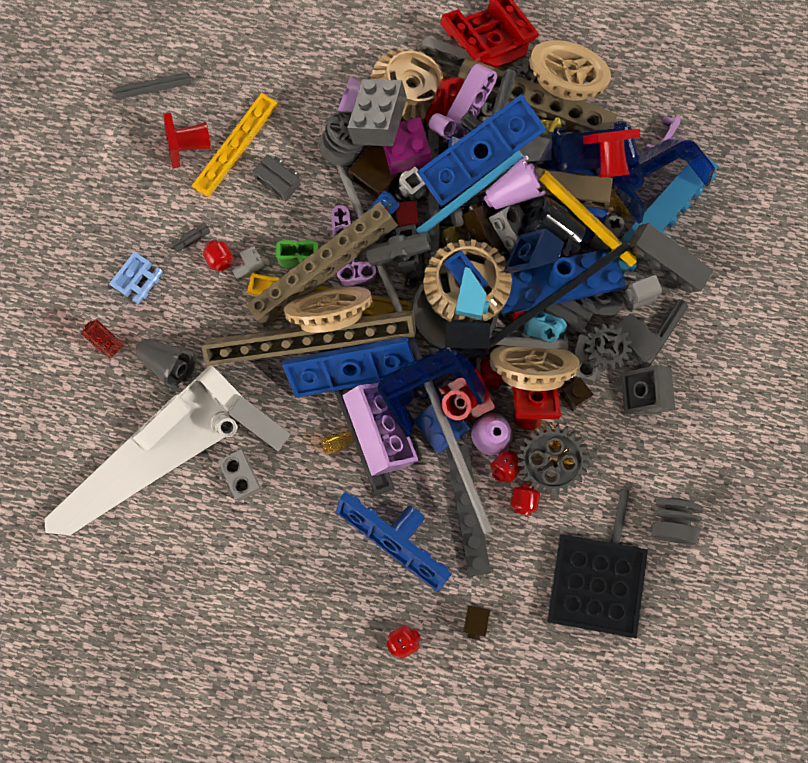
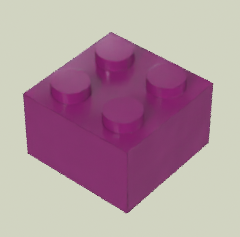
[383,117,431,175]

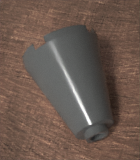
[136,339,195,389]

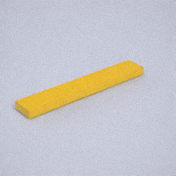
[191,92,278,198]
[539,169,637,267]

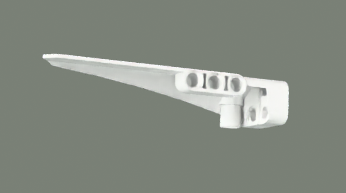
[44,365,241,536]

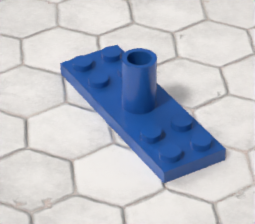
[417,94,547,207]
[501,248,626,316]
[282,337,418,398]
[336,491,452,593]

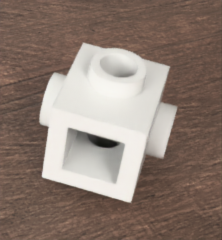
[398,167,427,201]

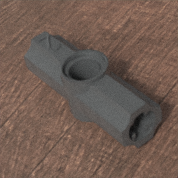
[366,232,432,266]

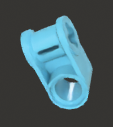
[524,311,567,343]

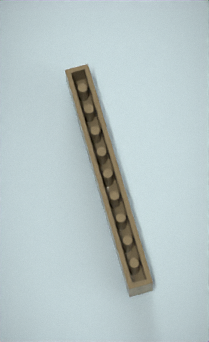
[202,310,417,366]

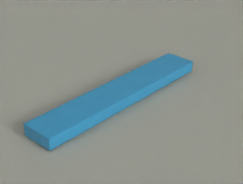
[416,151,524,233]

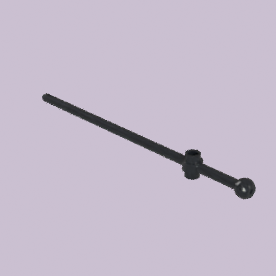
[415,241,631,399]

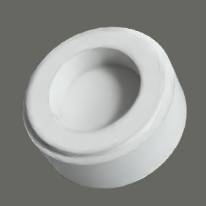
[451,207,464,227]

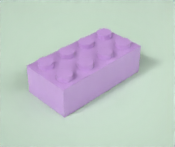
[342,381,418,476]

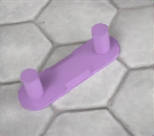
[645,116,681,159]

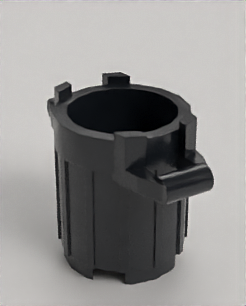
[520,196,586,263]

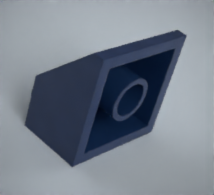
[503,229,564,274]

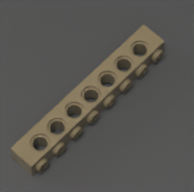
[458,57,617,136]
[246,202,398,327]

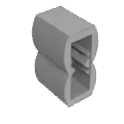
[623,274,662,310]

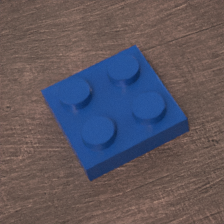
[413,394,472,454]

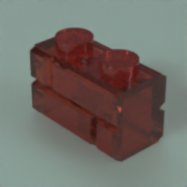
[81,319,124,359]

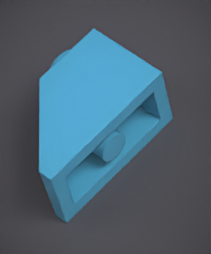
[455,267,490,319]

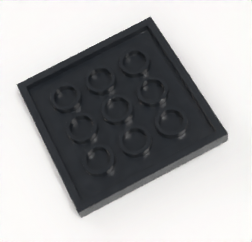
[547,534,648,639]

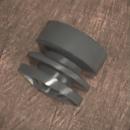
[319,111,365,166]
[651,498,703,545]

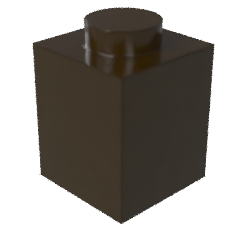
[560,377,593,411]
[463,605,490,640]

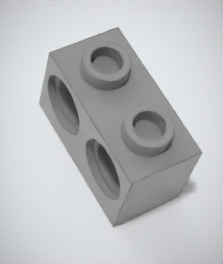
[489,203,526,254]
[569,335,606,385]
[217,449,262,501]

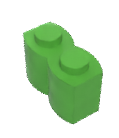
[276,240,319,268]

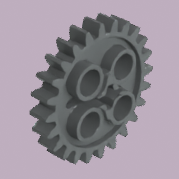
[517,423,589,494]

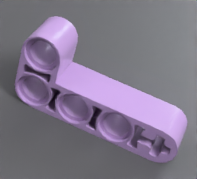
[429,64,497,140]
[331,205,377,287]

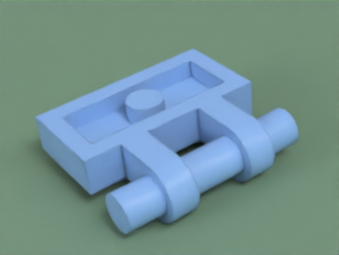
[109,251,163,305]

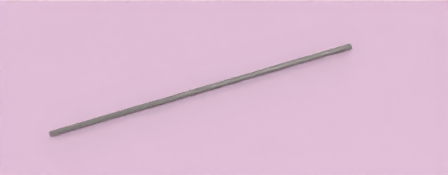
[321,123,493,535]

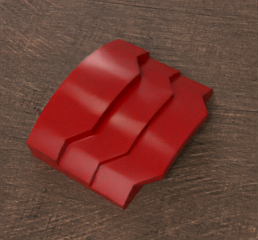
[440,0,539,68]

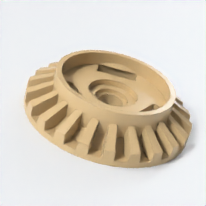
[529,40,611,101]
[370,48,448,123]
[424,239,512,323]
[284,286,372,333]
[490,345,580,391]

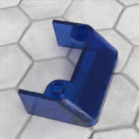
[543,121,639,172]
[609,138,715,224]
[378,347,486,438]

